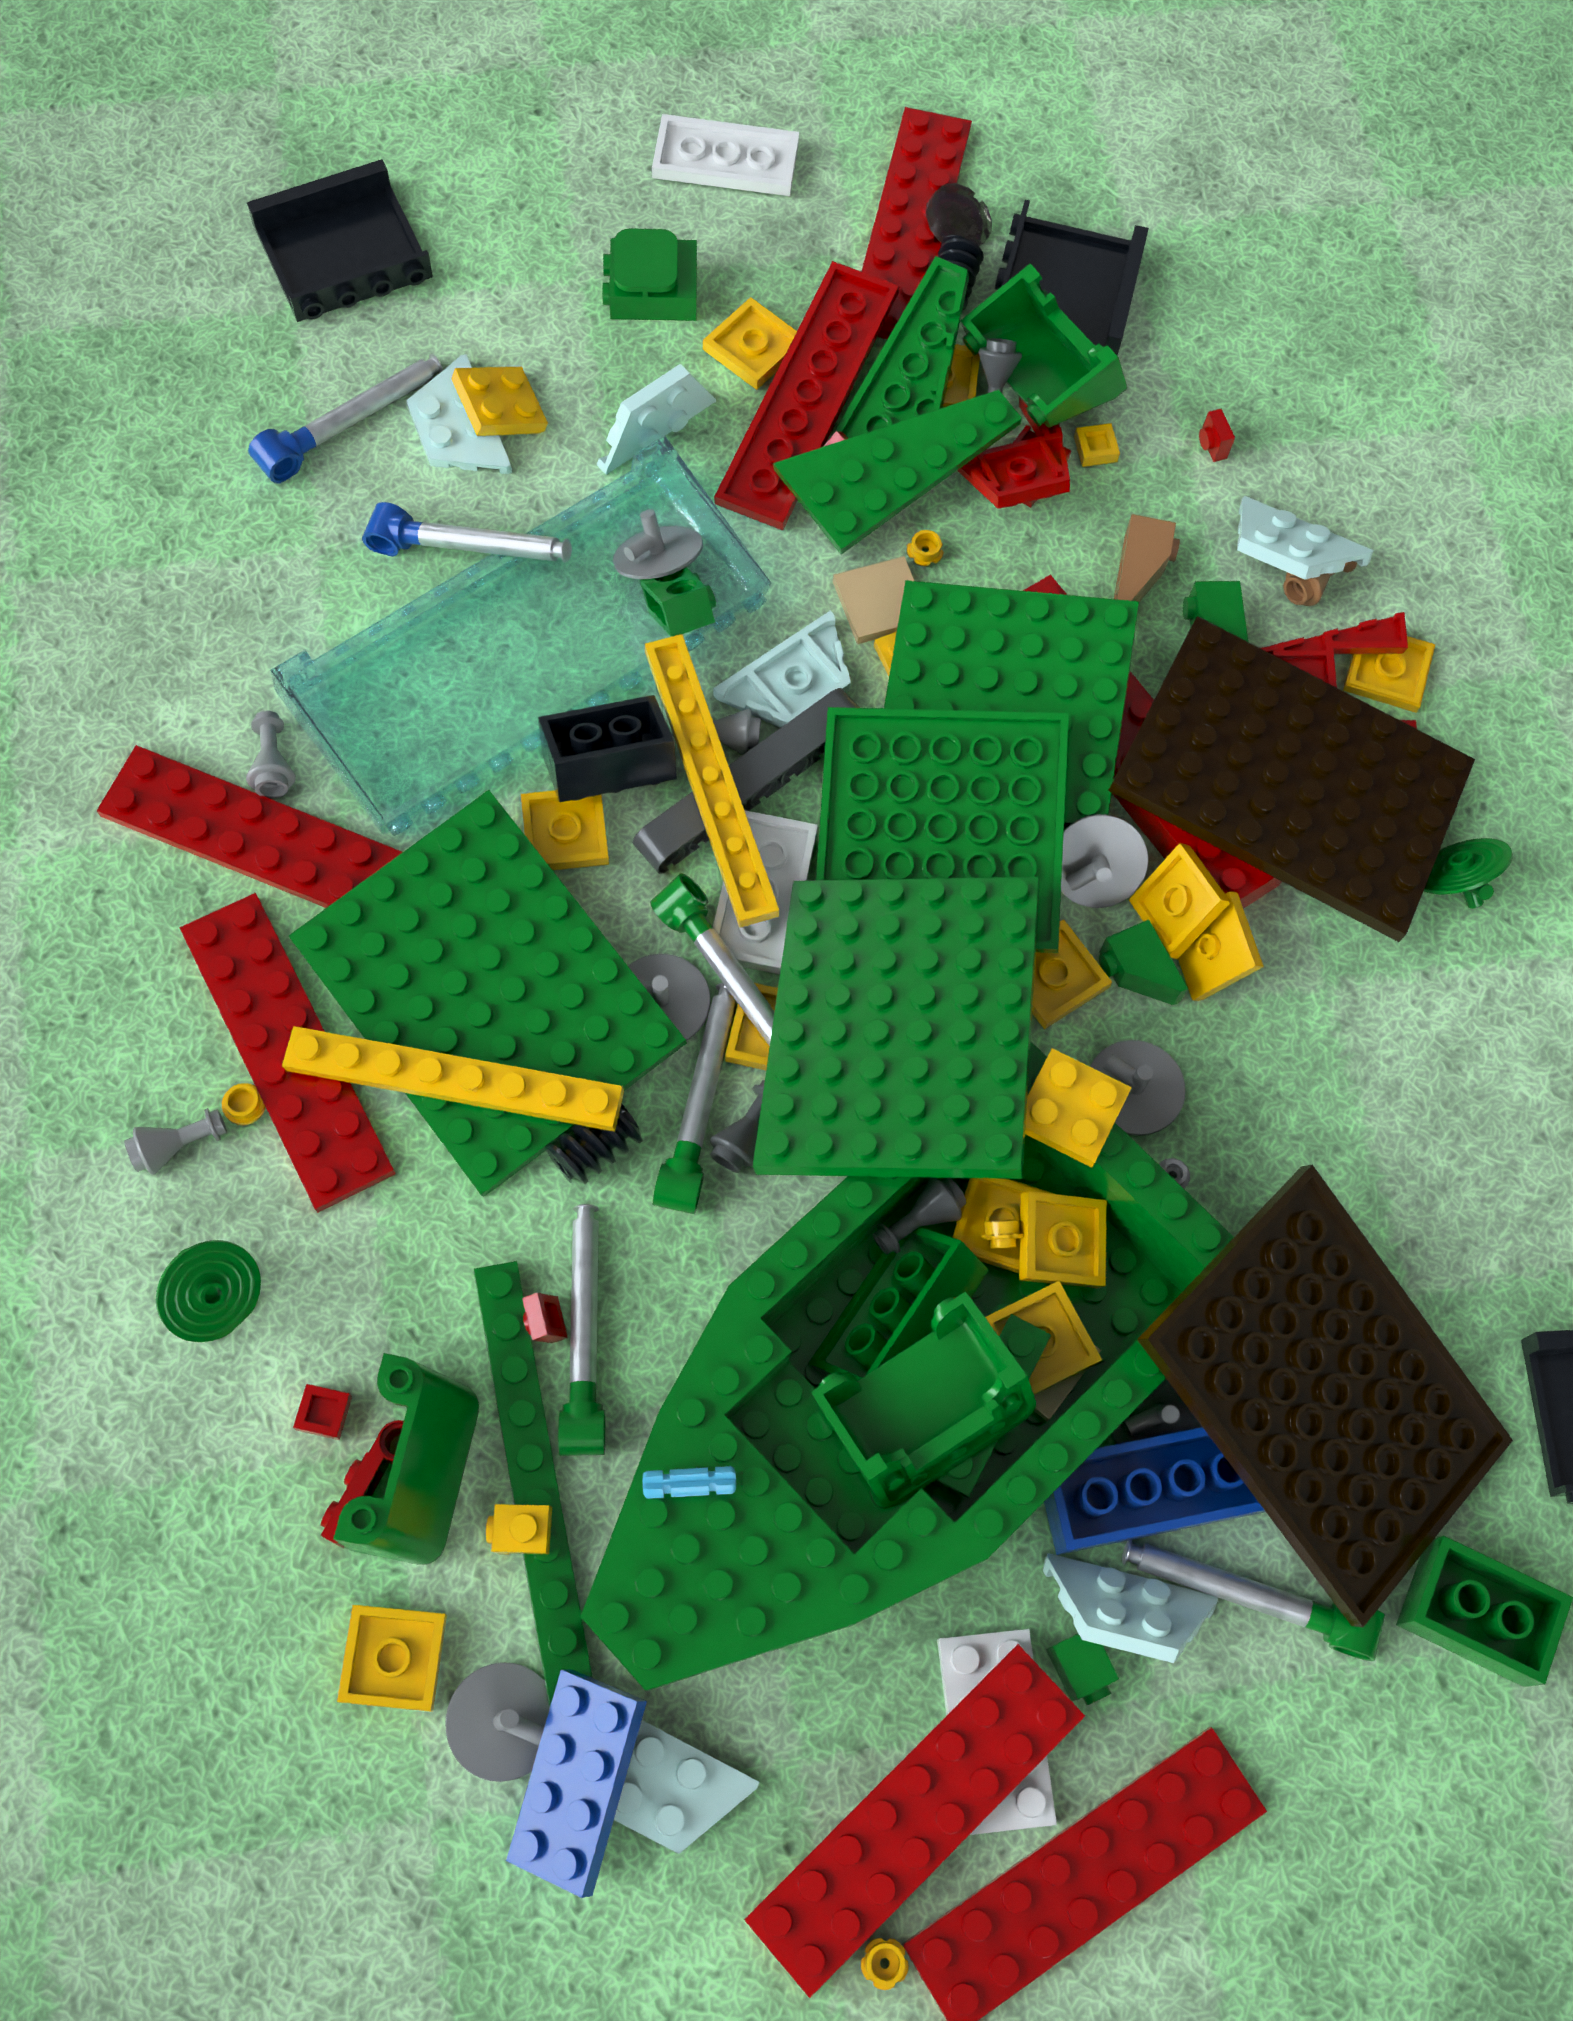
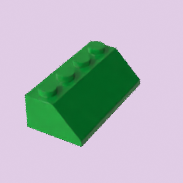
[808,1227,989,1381]

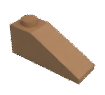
[1114,514,1180,602]

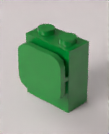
[602,228,697,321]

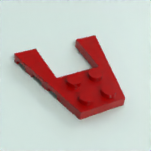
[957,397,1070,509]
[1260,612,1417,729]

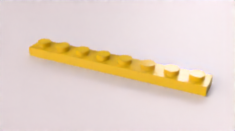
[644,634,779,928]
[282,1026,624,1132]

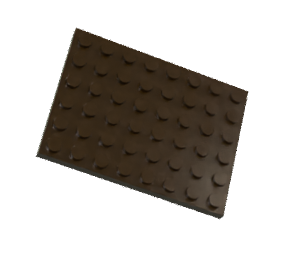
[1108,616,1475,942]
[1137,1164,1513,1627]

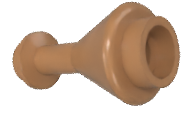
[1283,561,1357,606]

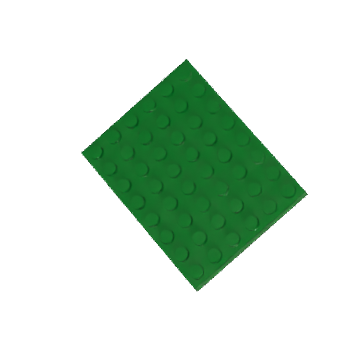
[289,790,687,1197]
[753,877,1040,1179]

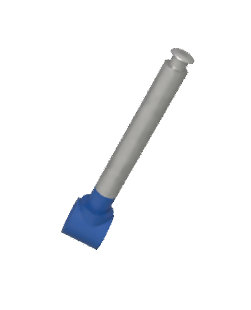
[248,354,443,484]
[362,502,572,563]

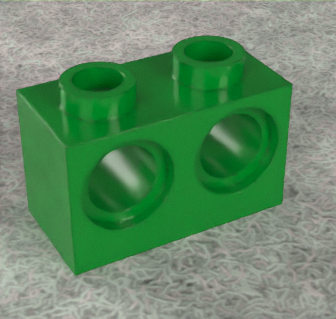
[640,567,716,637]

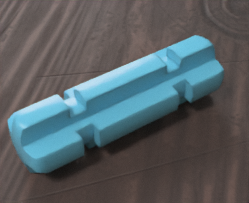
[643,1466,736,1499]

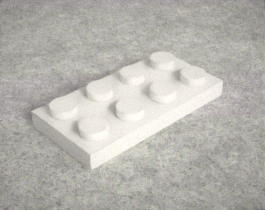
[652,114,799,196]
[713,810,818,974]
[937,1629,1057,1835]

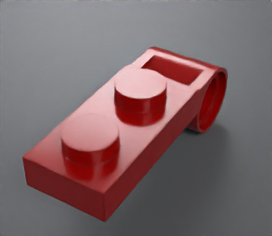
[321,1420,404,1549]

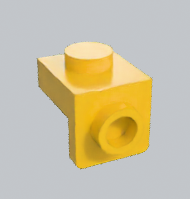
[486,1504,552,1555]

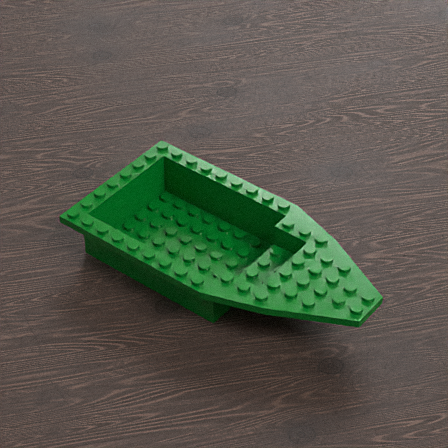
[580,1042,1234,1691]

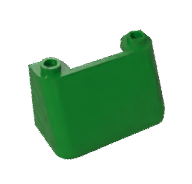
[960,264,1127,428]
[811,1291,1036,1507]
[333,1353,479,1565]

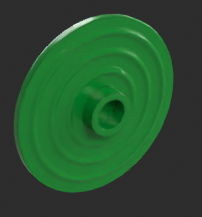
[1424,838,1513,909]
[156,1240,261,1342]

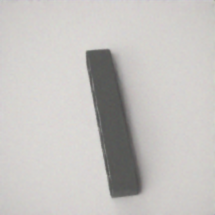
[632,688,860,874]

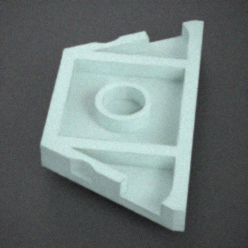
[406,354,512,474]
[597,364,716,475]
[1237,496,1374,580]
[713,610,851,728]
[1043,1553,1218,1663]
[614,1720,760,1854]

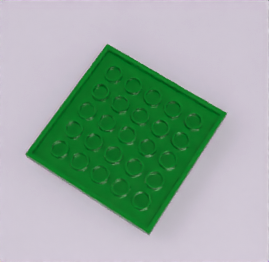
[884,580,1139,827]
[816,707,1069,953]

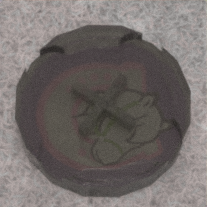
[926,183,992,247]

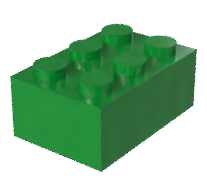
[1396,1535,1573,1687]

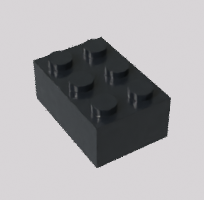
[538,695,677,803]

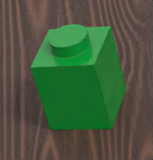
[1046,1633,1119,1705]

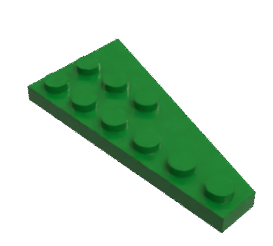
[831,256,969,438]
[773,390,1022,555]

